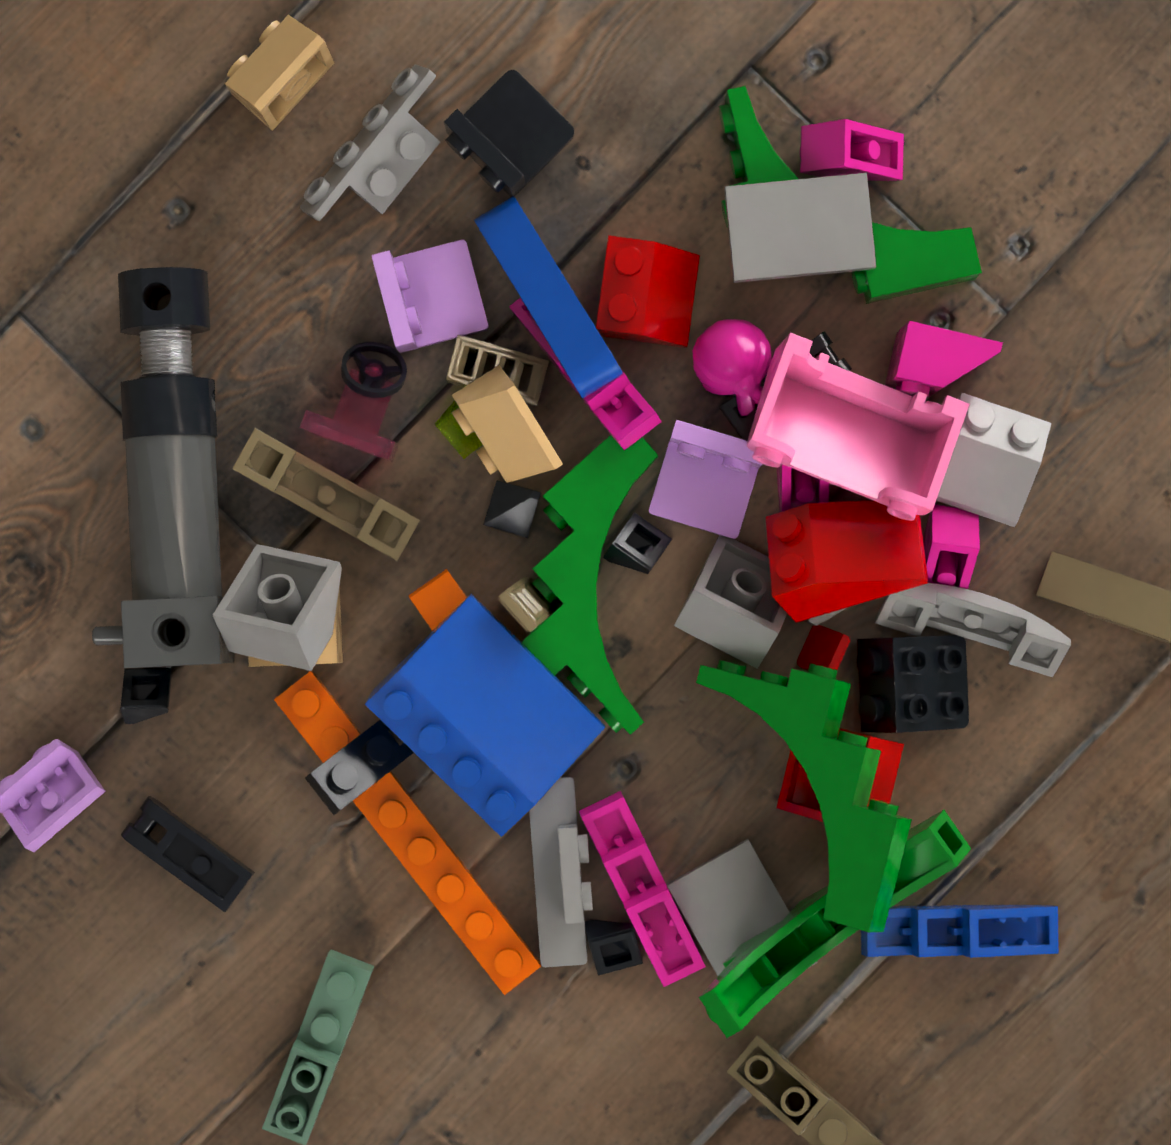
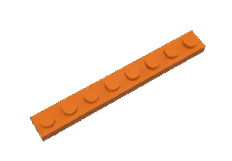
[274,670,541,996]

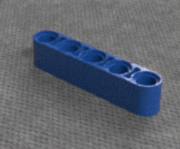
[474,196,623,399]

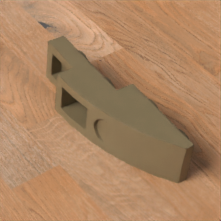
[727,1035,885,1145]

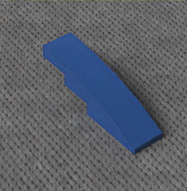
[861,905,1059,958]

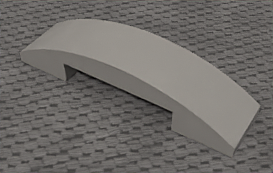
[875,583,1071,677]

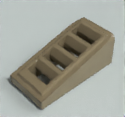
[446,335,549,406]
[498,577,556,633]

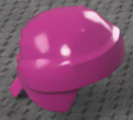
[692,319,772,416]

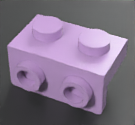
[0,739,106,852]

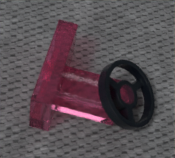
[300,342,407,462]

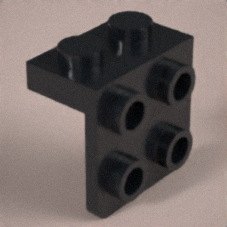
[444,70,574,197]
[857,635,969,733]

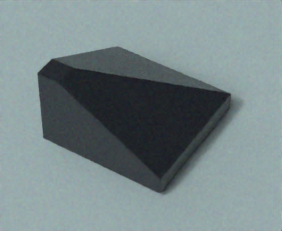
[483,480,541,538]
[603,512,672,574]
[120,668,172,724]
[585,920,643,976]

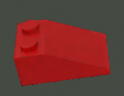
[765,500,928,623]

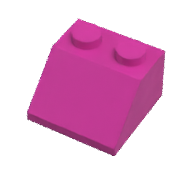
[885,321,1003,397]

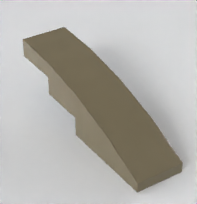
[1036,551,1171,644]

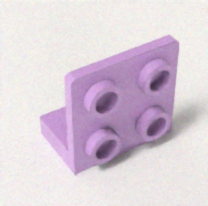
[371,240,489,353]
[649,420,762,539]

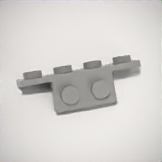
[300,64,440,221]
[529,777,593,968]

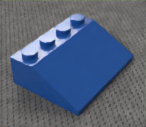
[365,594,605,837]

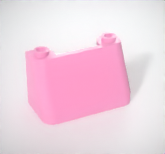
[747,332,970,521]

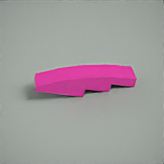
[509,298,662,450]
[579,791,706,987]

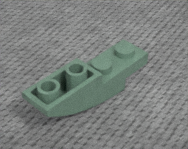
[262,949,374,1145]

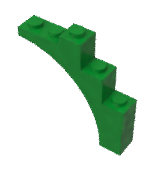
[719,86,982,304]
[522,435,658,735]
[696,660,912,933]
[698,810,971,1038]

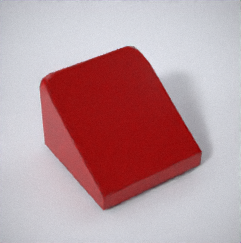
[797,625,851,671]

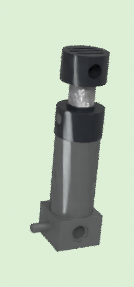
[92,267,234,668]

